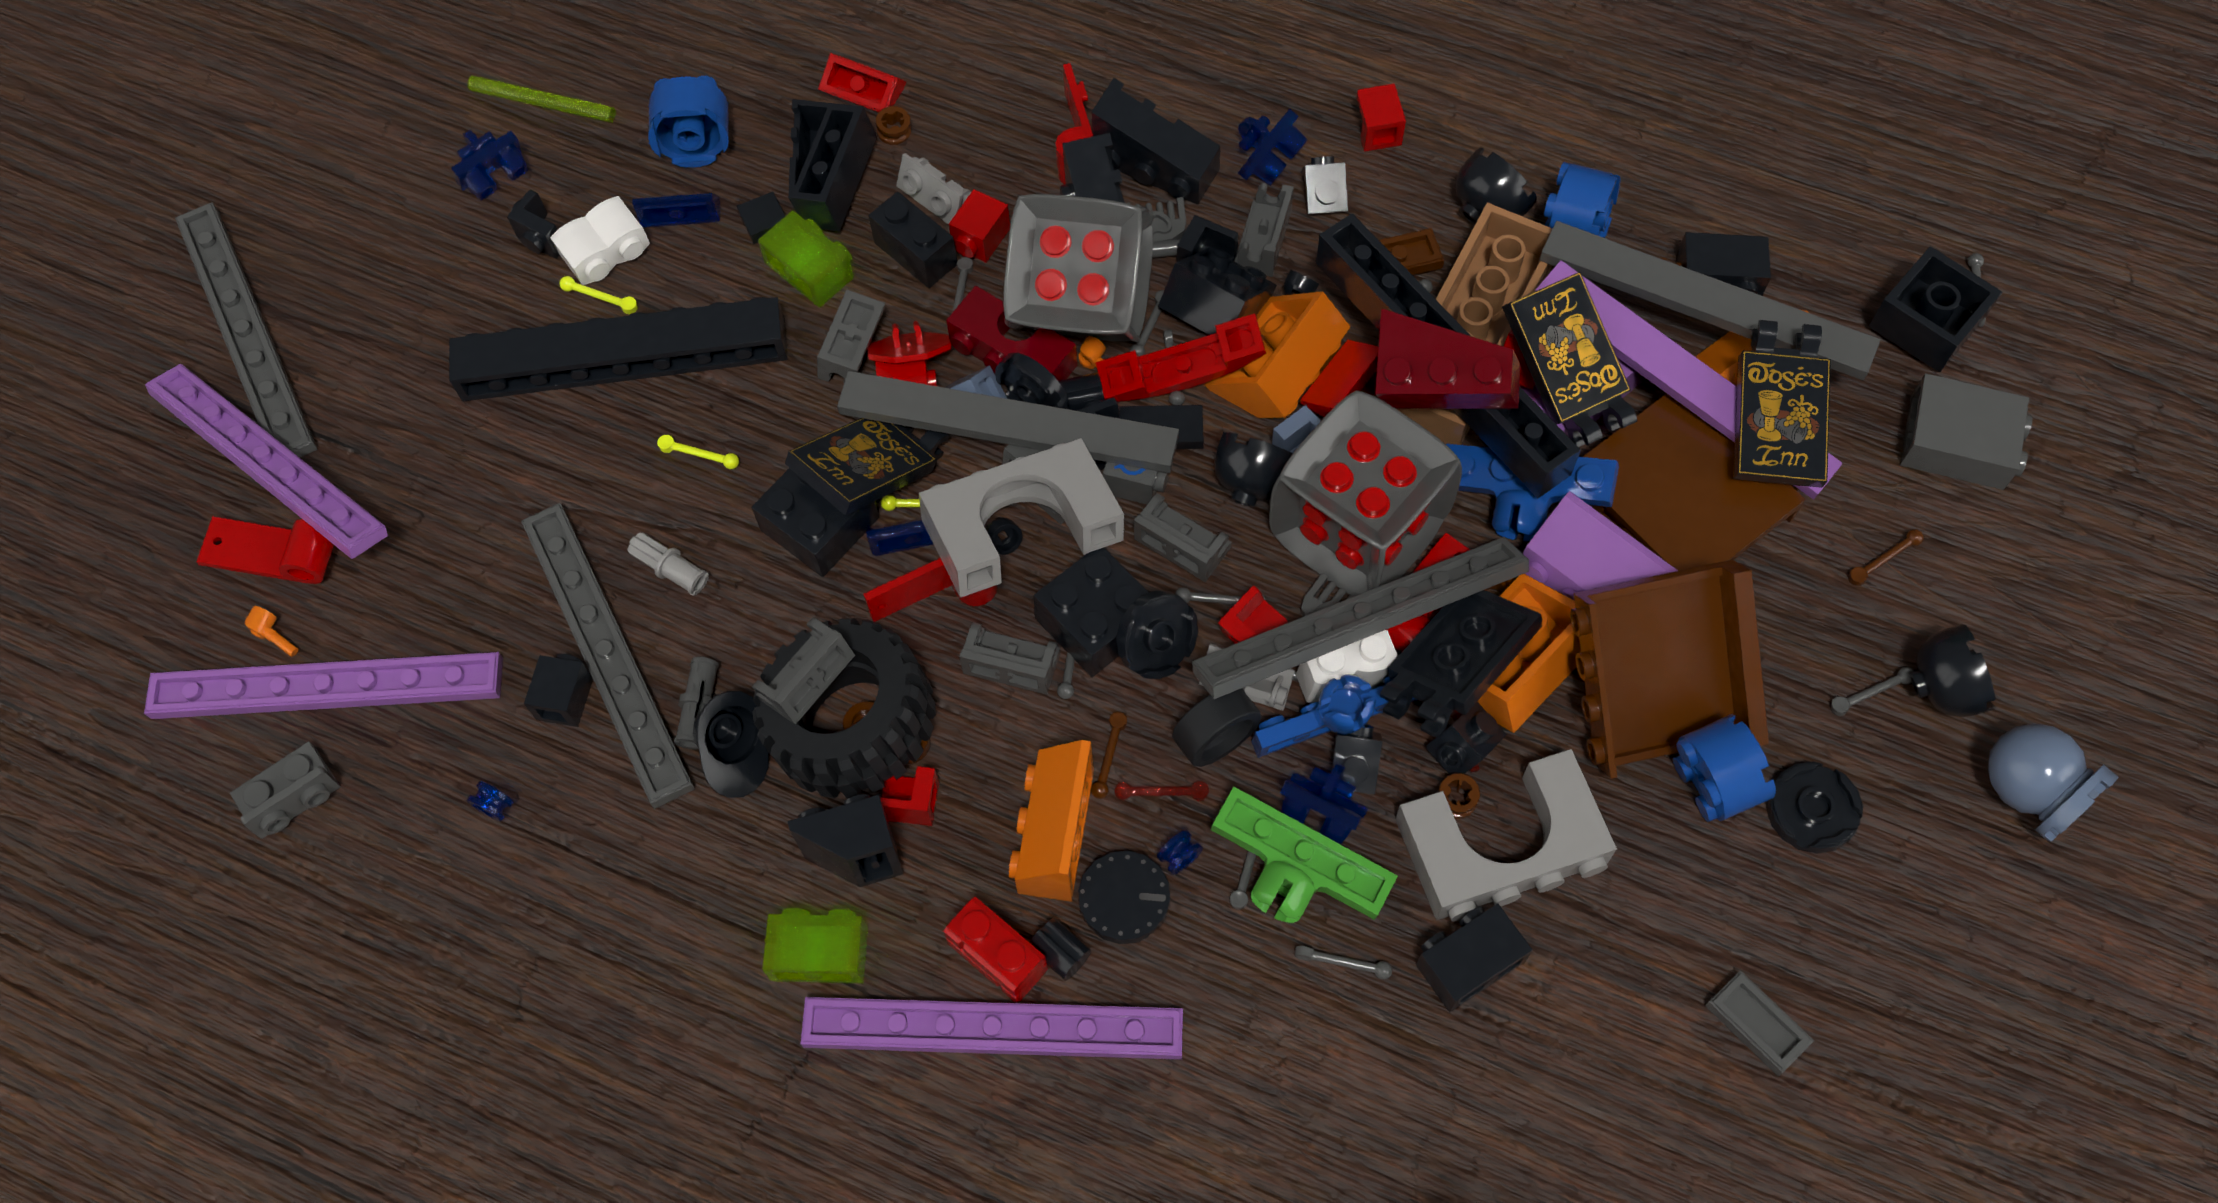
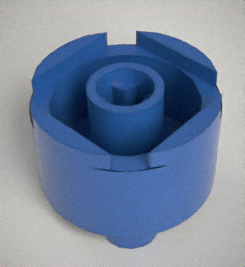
[648,75,729,168]
[1544,162,1621,238]
[1673,714,1776,822]

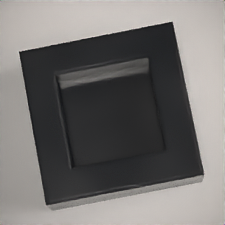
[737,192,790,244]

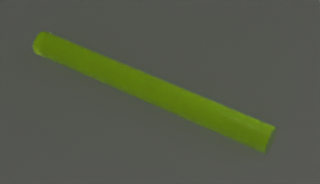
[468,75,616,123]

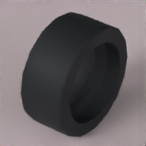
[1172,688,1262,767]

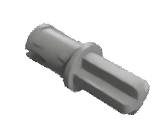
[627,533,709,596]

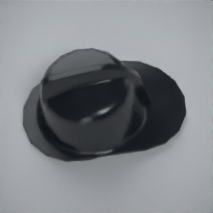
[693,691,768,798]

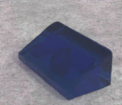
[632,193,720,227]
[866,517,933,556]

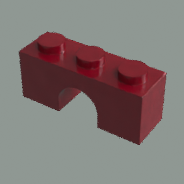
[946,285,1078,381]

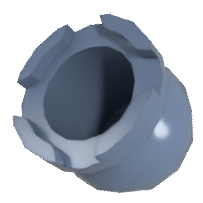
[1988,723,2119,843]

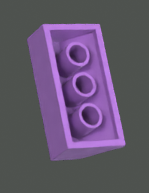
[1523,491,1678,600]

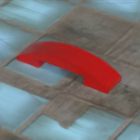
[1096,313,1266,402]

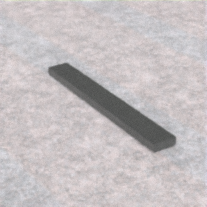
[175,202,318,458]
[1540,220,1881,381]
[837,371,1179,473]
[521,503,695,809]
[1192,537,1529,699]

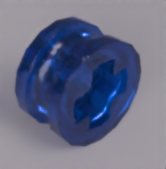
[466,781,514,822]
[1157,830,1203,875]

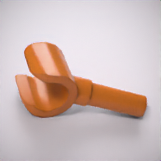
[1079,336,1106,369]
[245,606,299,657]

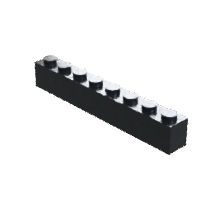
[1316,213,1581,499]
[449,297,788,402]

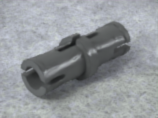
[674,657,719,750]

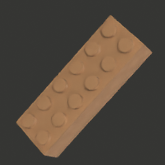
[1397,203,1553,445]

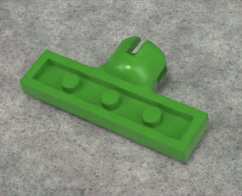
[1210,786,1398,923]

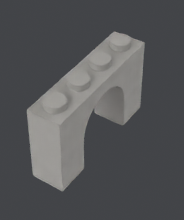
[919,438,1124,598]
[1395,749,1617,921]

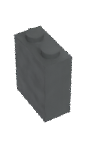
[1900,373,2033,490]

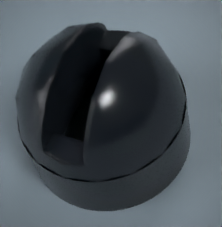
[1283,269,1319,295]
[986,517,1023,555]

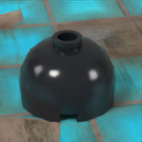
[1456,147,1537,225]
[1214,432,1293,508]
[1910,624,1996,717]

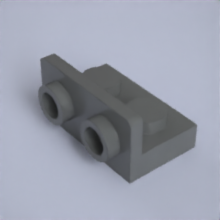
[230,741,341,839]

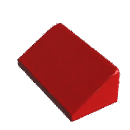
[818,53,906,112]
[1300,340,1379,417]

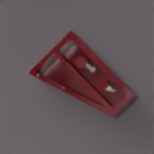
[1375,308,1521,409]

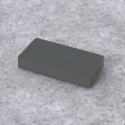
[1705,970,1814,1076]

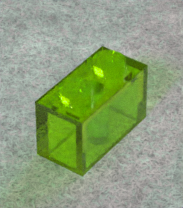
[758,210,854,308]
[762,908,868,984]

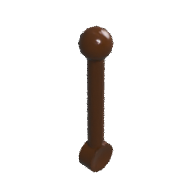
[1848,529,1924,586]
[1091,712,1127,799]

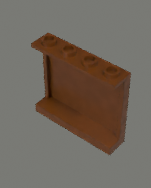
[1583,393,1806,571]
[1570,559,1769,779]

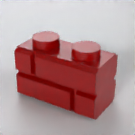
[943,896,1048,1003]

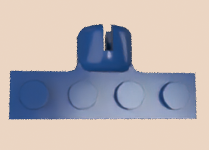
[1446,444,1619,541]
[1251,674,1418,758]

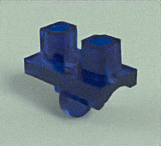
[1238,109,1308,185]
[451,130,528,200]
[1280,763,1368,844]

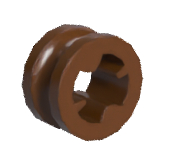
[876,106,911,145]
[1438,773,1480,819]

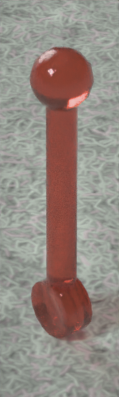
[1114,781,1209,801]

